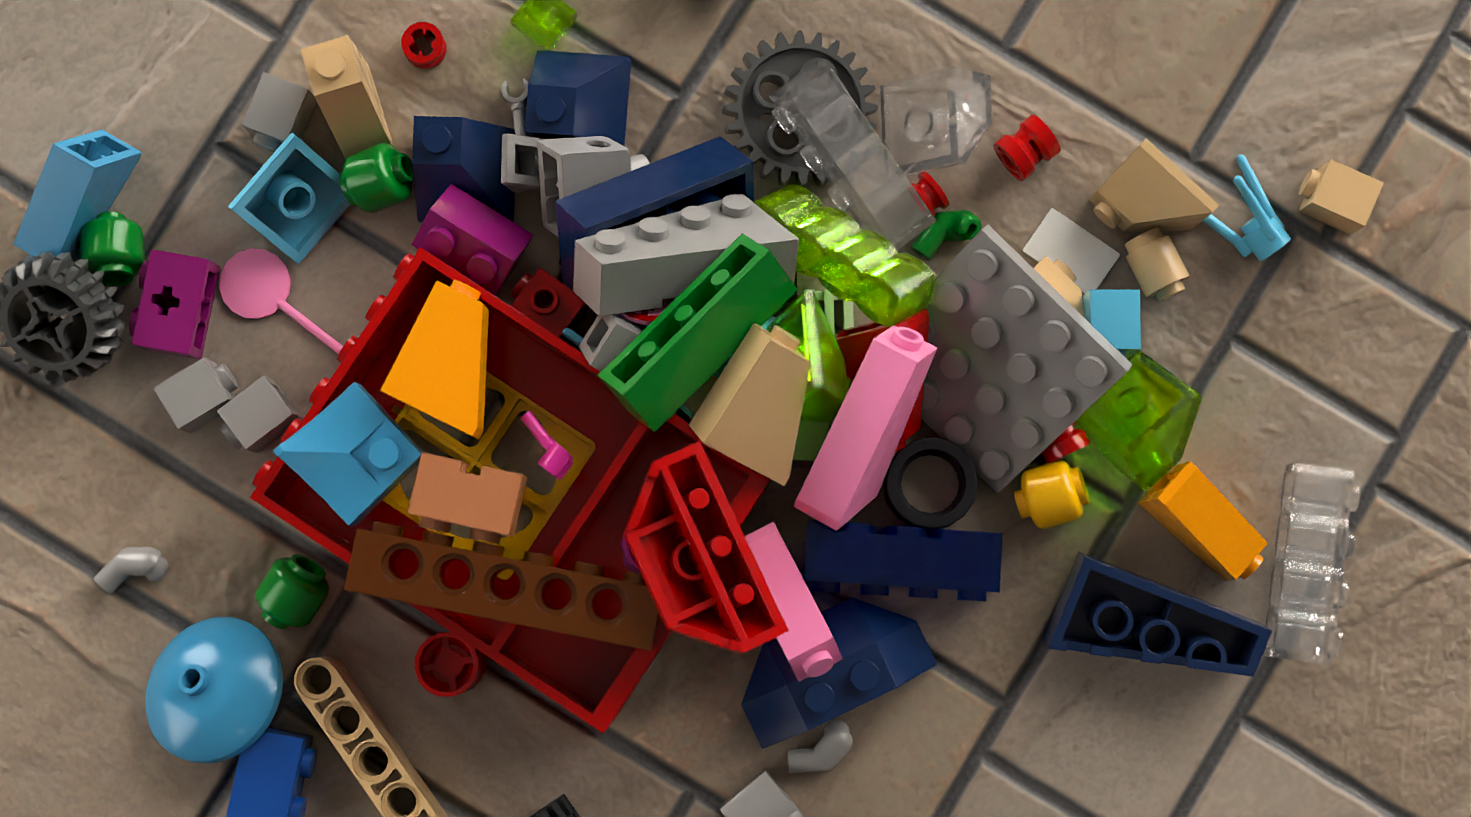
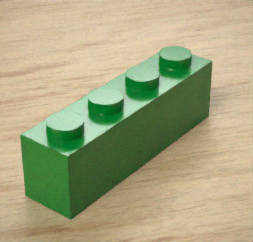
[598,234,798,432]

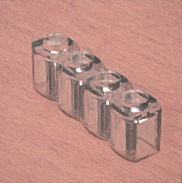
[1263,463,1361,666]

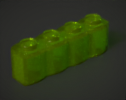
[753,184,936,326]

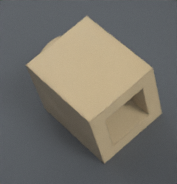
[1298,159,1384,235]

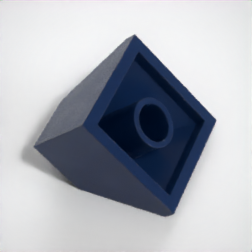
[524,50,632,147]
[412,116,515,223]

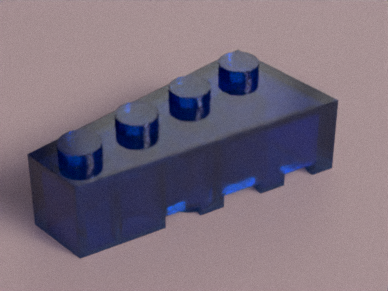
[801,519,1003,602]

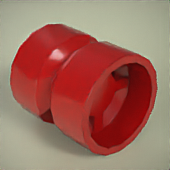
[414,631,487,697]

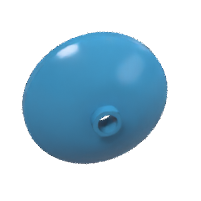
[145,617,283,764]

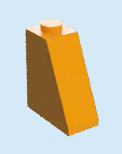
[380,279,489,440]
[1137,461,1268,580]

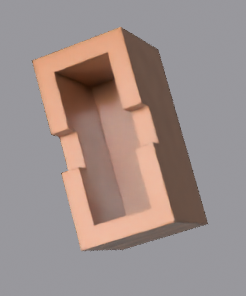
[407,452,528,544]

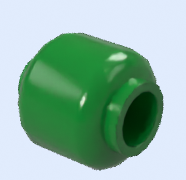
[340,143,413,213]
[79,211,145,287]
[255,554,329,629]

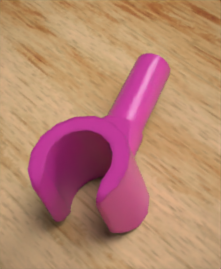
[521,411,573,480]

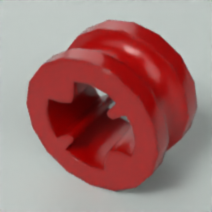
[401,22,447,69]
[904,171,949,220]

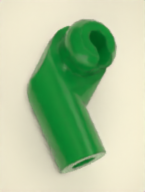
[910,210,982,261]

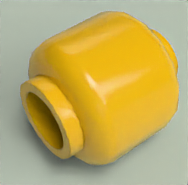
[1014,459,1090,530]

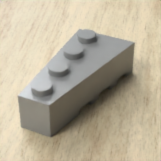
[573,194,799,316]

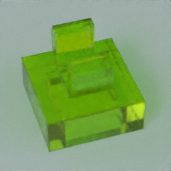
[510,0,578,51]

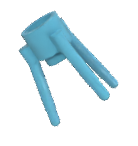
[1203,154,1291,261]

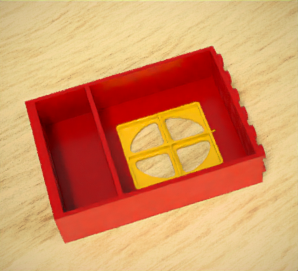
[250,247,771,734]

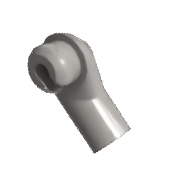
[787,720,853,774]

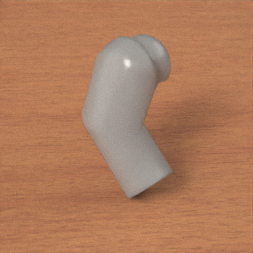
[94,547,169,594]

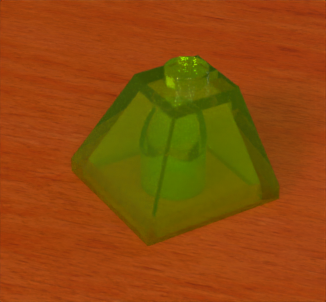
[767,291,852,422]
[1075,350,1202,492]

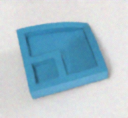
[273,382,424,527]

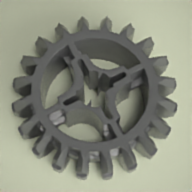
[0,251,127,383]

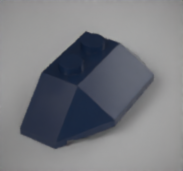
[741,597,937,749]

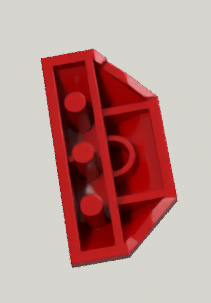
[623,441,789,654]

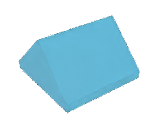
[228,133,350,264]

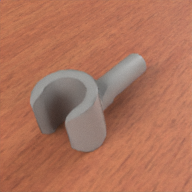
[501,79,529,136]

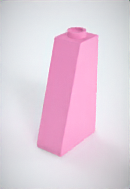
[794,325,937,531]

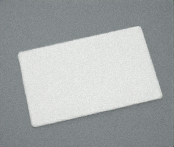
[1023,208,1120,293]

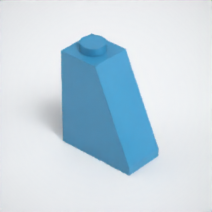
[13,129,142,261]

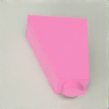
[745,522,843,682]

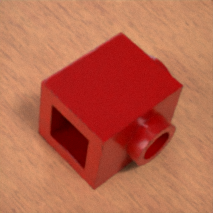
[511,267,590,341]

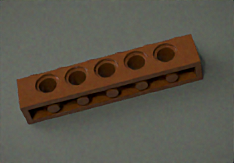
[344,521,660,651]

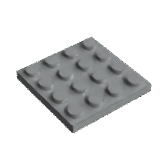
[901,224,1132,494]

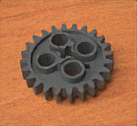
[722,30,878,188]

